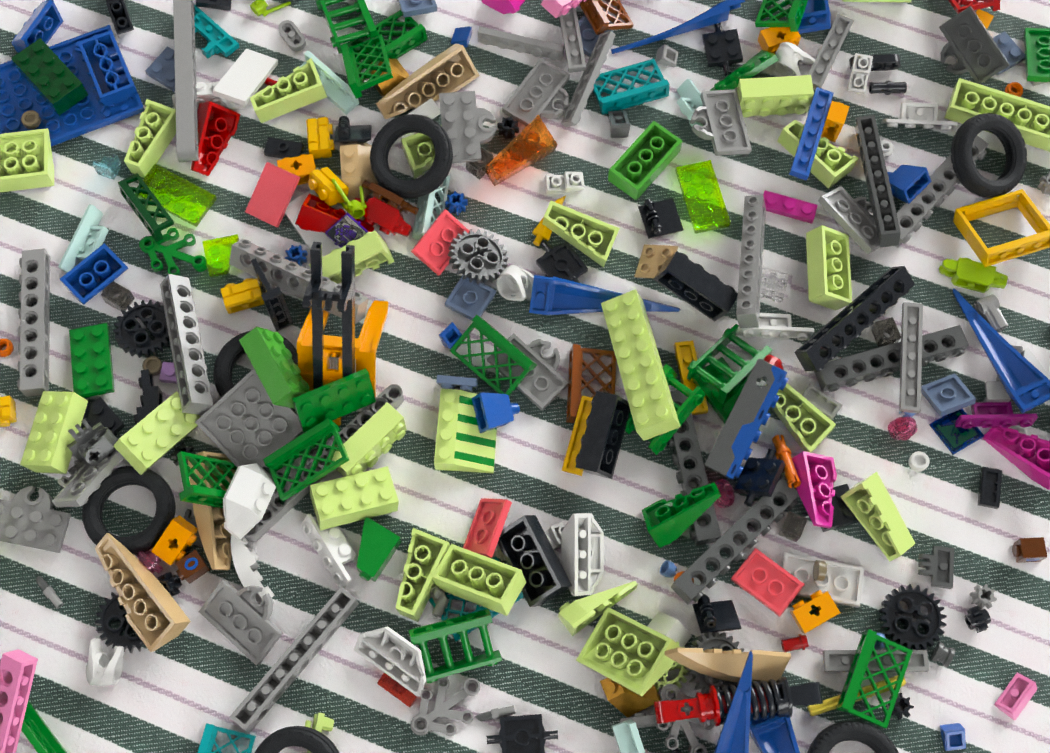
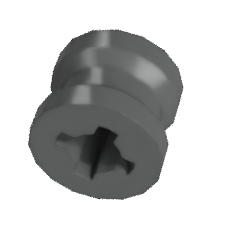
[931,641,955,668]

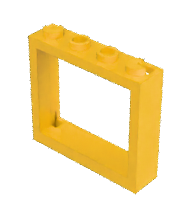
[953,189,1050,267]

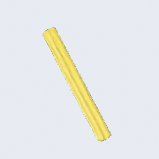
[808,675,906,716]

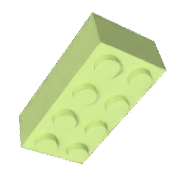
[737,75,814,117]
[806,225,852,310]
[20,391,88,474]
[114,391,201,475]
[332,402,407,477]
[310,466,399,530]
[432,544,526,616]

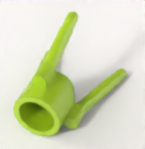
[250,0,291,17]
[332,179,367,219]

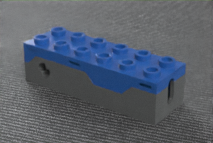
[704,354,789,480]

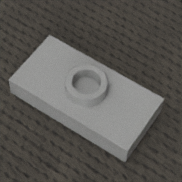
[802,384,842,420]
[619,713,662,728]

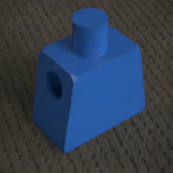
[887,165,932,204]
[472,392,520,433]

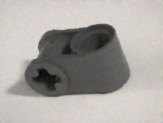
[80,427,118,465]

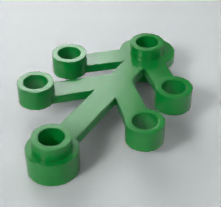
[139,228,208,276]

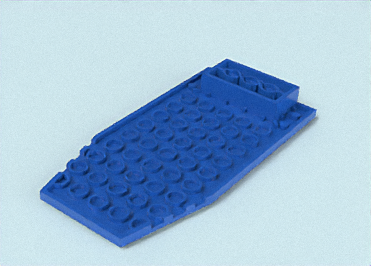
[0,25,145,146]

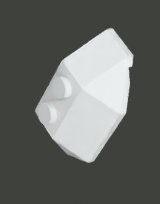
[223,463,276,540]
[561,513,604,596]
[354,626,427,697]

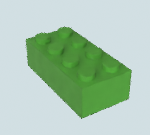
[608,121,682,201]
[239,326,310,409]

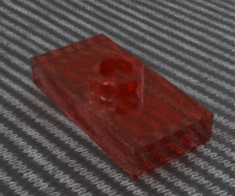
[377,673,418,708]

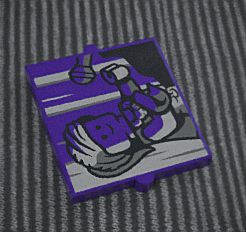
[325,212,368,248]

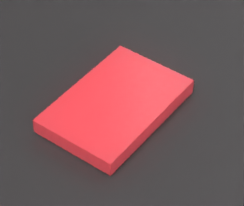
[245,162,300,227]
[411,209,469,276]
[463,498,512,558]
[731,548,805,617]

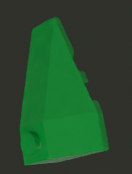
[642,482,721,548]

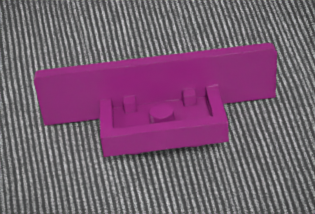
[955,402,1038,429]

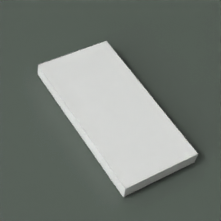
[213,49,278,106]
[285,190,341,257]
[782,552,864,608]

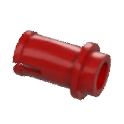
[781,634,809,653]

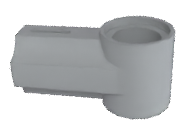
[974,294,1009,332]

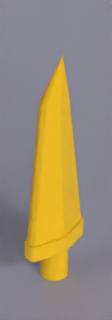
[532,195,566,246]

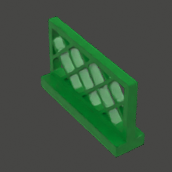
[755,0,808,32]
[347,10,428,64]
[340,34,393,99]
[449,314,537,396]
[263,418,349,501]
[177,451,237,509]
[836,629,913,729]
[21,700,67,753]

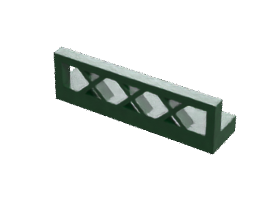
[118,173,174,242]

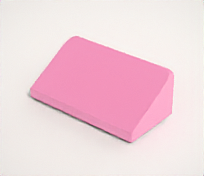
[994,672,1037,720]

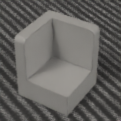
[983,381,1011,402]

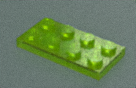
[675,160,731,234]
[139,164,217,227]

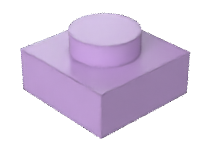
[159,362,177,384]

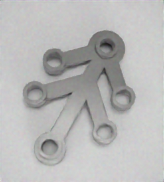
[410,677,480,737]
[655,684,715,753]

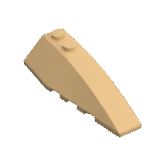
[376,44,480,119]
[188,451,235,570]
[95,533,191,652]
[665,648,791,682]

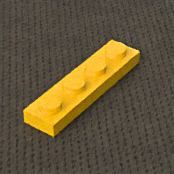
[673,340,709,416]
[561,396,593,476]

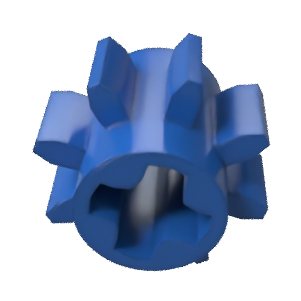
[445,191,468,215]
[285,245,308,266]

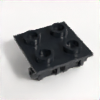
[335,116,372,144]
[638,198,684,239]
[692,594,741,633]

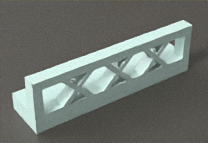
[300,50,359,115]
[412,170,450,240]
[612,719,645,753]

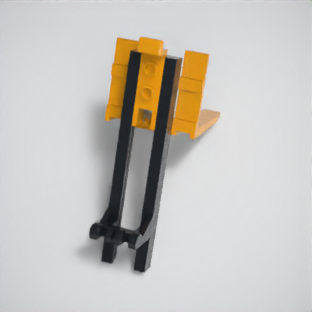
[297,242,388,426]

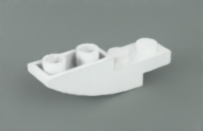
[231,534,275,604]

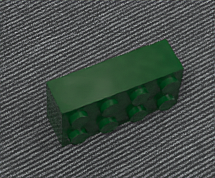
[11,38,88,116]

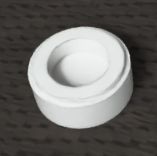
[908,451,930,472]

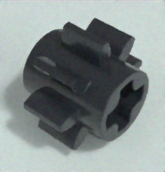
[497,116,519,140]
[170,442,196,466]
[158,571,182,596]
[965,606,991,633]
[886,693,914,720]

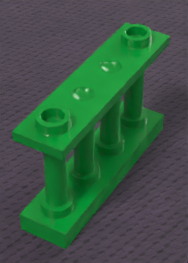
[316,0,378,54]
[687,324,773,405]
[625,364,706,455]
[409,608,502,683]

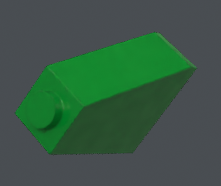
[357,517,402,582]

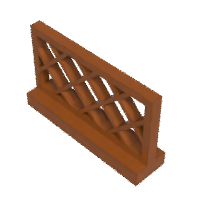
[579,0,634,35]
[566,344,616,423]

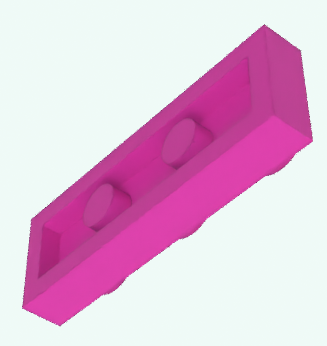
[763,190,818,224]

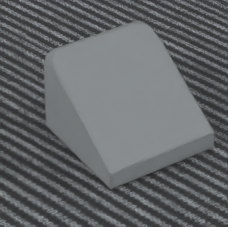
[655,44,679,67]

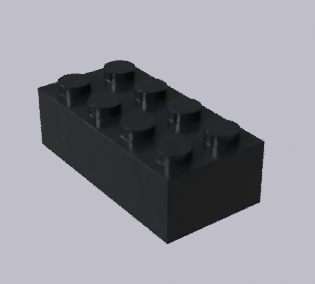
[654,251,738,322]
[576,391,630,479]
[498,515,572,607]

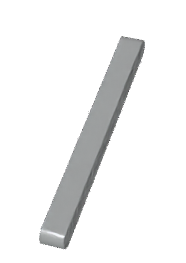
[173,0,199,163]
[245,384,404,542]

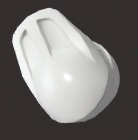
[773,42,815,76]
[496,265,534,301]
[86,638,124,687]

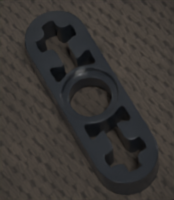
[849,54,901,71]

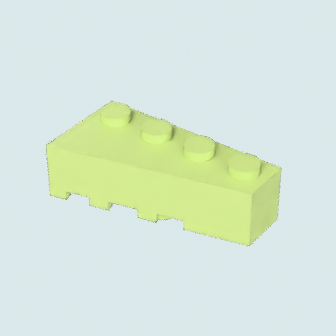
[542,201,620,268]
[309,231,395,284]
[765,383,836,453]
[840,472,915,562]

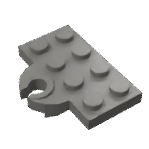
[502,58,570,129]
[690,89,752,156]
[439,91,496,163]
[818,186,880,254]
[487,333,569,411]
[52,450,124,507]
[0,486,71,553]
[198,580,283,666]

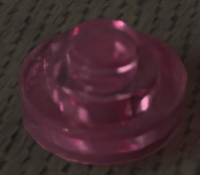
[888,416,918,440]
[712,479,735,508]
[136,550,164,574]

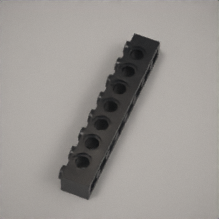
[794,266,915,372]

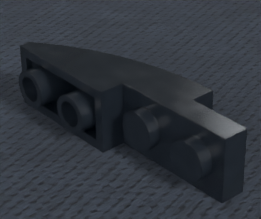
[106,0,134,35]
[134,369,163,425]

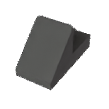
[608,111,630,138]

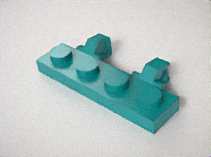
[194,4,240,59]

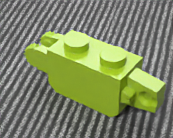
[939,257,1008,293]

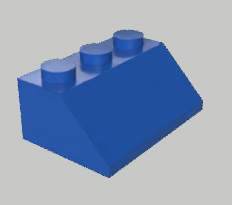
[11,0,63,53]
[60,243,129,305]

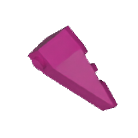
[983,426,1050,490]

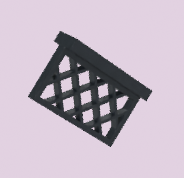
[251,258,294,332]

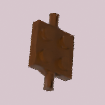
[362,180,419,215]

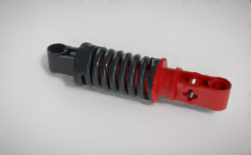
[654,676,823,727]

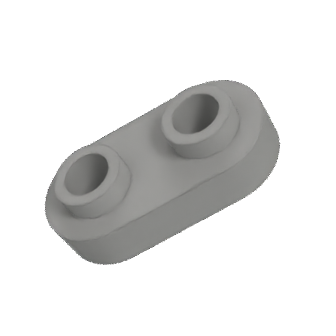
[278,20,306,51]

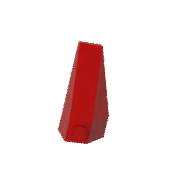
[191,101,241,176]
[295,193,374,233]

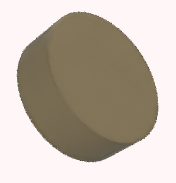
[21,110,41,129]
[142,356,162,376]
[813,560,827,581]

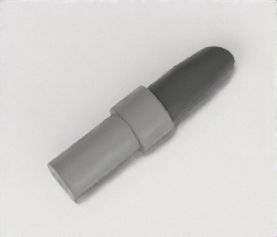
[36,576,64,609]
[475,705,515,722]

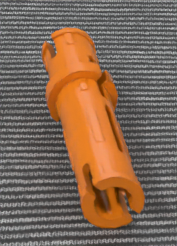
[772,435,801,488]

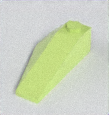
[558,581,638,636]

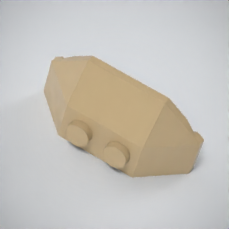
[339,141,378,205]

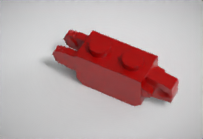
[354,197,412,237]

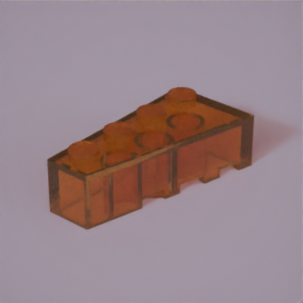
[485,115,558,186]

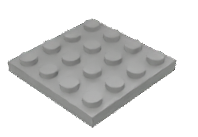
[195,369,303,468]

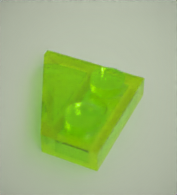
[202,234,239,277]

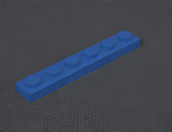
[789,87,834,181]

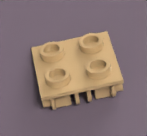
[635,245,678,278]

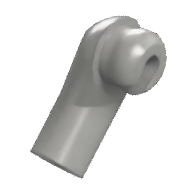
[430,587,448,618]

